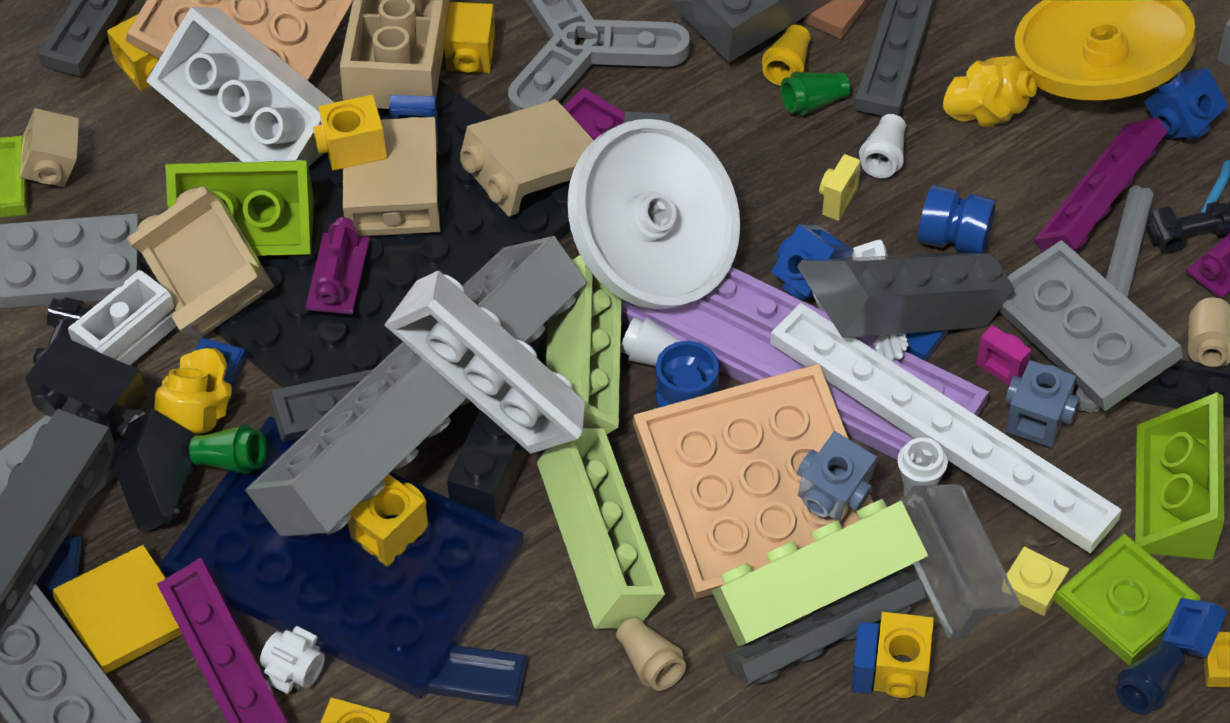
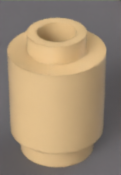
[1188,297,1230,367]

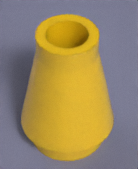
[762,25,811,86]

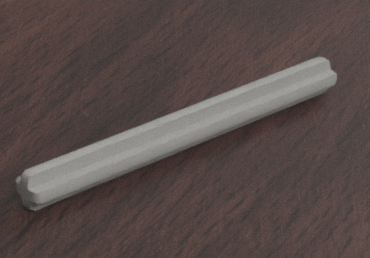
[1076,185,1154,414]

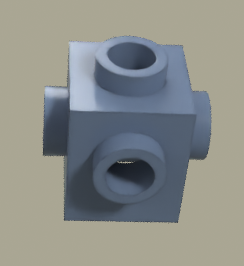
[1005,360,1080,448]
[796,430,877,522]

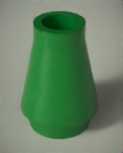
[780,72,850,116]
[189,425,267,474]

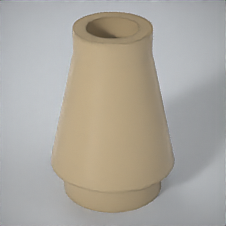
[616,617,686,691]

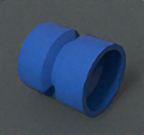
[917,184,996,253]
[655,341,719,408]

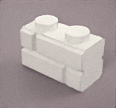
[68,270,177,366]

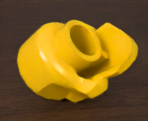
[943,56,1037,127]
[154,348,232,436]

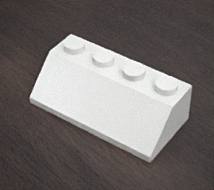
[146,7,335,166]
[385,271,585,454]

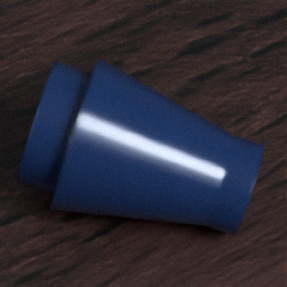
[1116,641,1185,715]

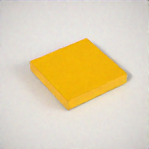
[53,545,183,674]

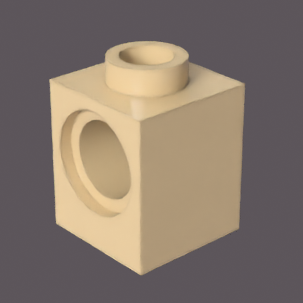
[20,108,79,187]

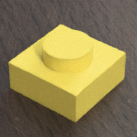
[819,154,861,221]
[999,546,1069,616]

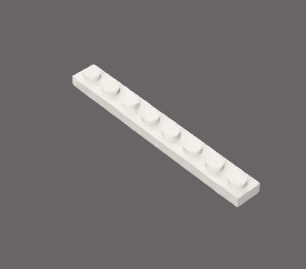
[770,303,1122,553]

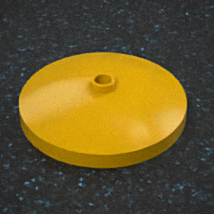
[1015,0,1196,101]

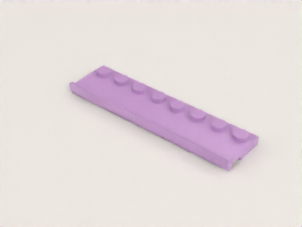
[621,267,989,460]

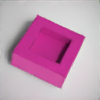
[976,325,1032,385]

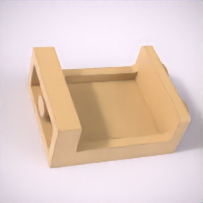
[460,99,594,216]
[343,117,440,236]
[127,186,275,340]

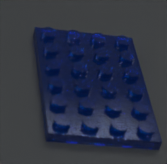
[160,416,524,699]

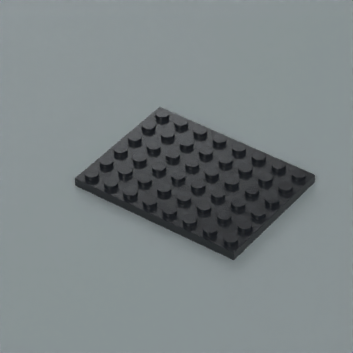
[140,79,571,388]

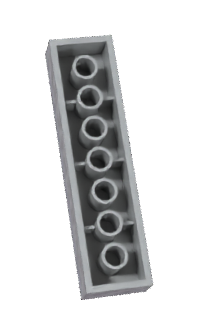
[245,236,587,537]

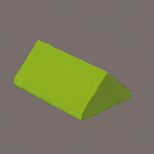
[165,160,314,256]
[1135,392,1224,560]

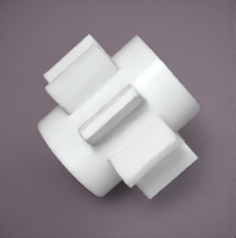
[260,626,325,694]

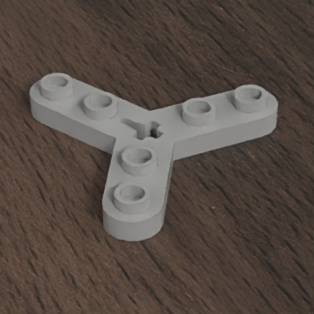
[508,0,690,112]

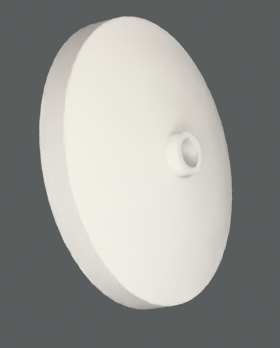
[568,119,740,309]

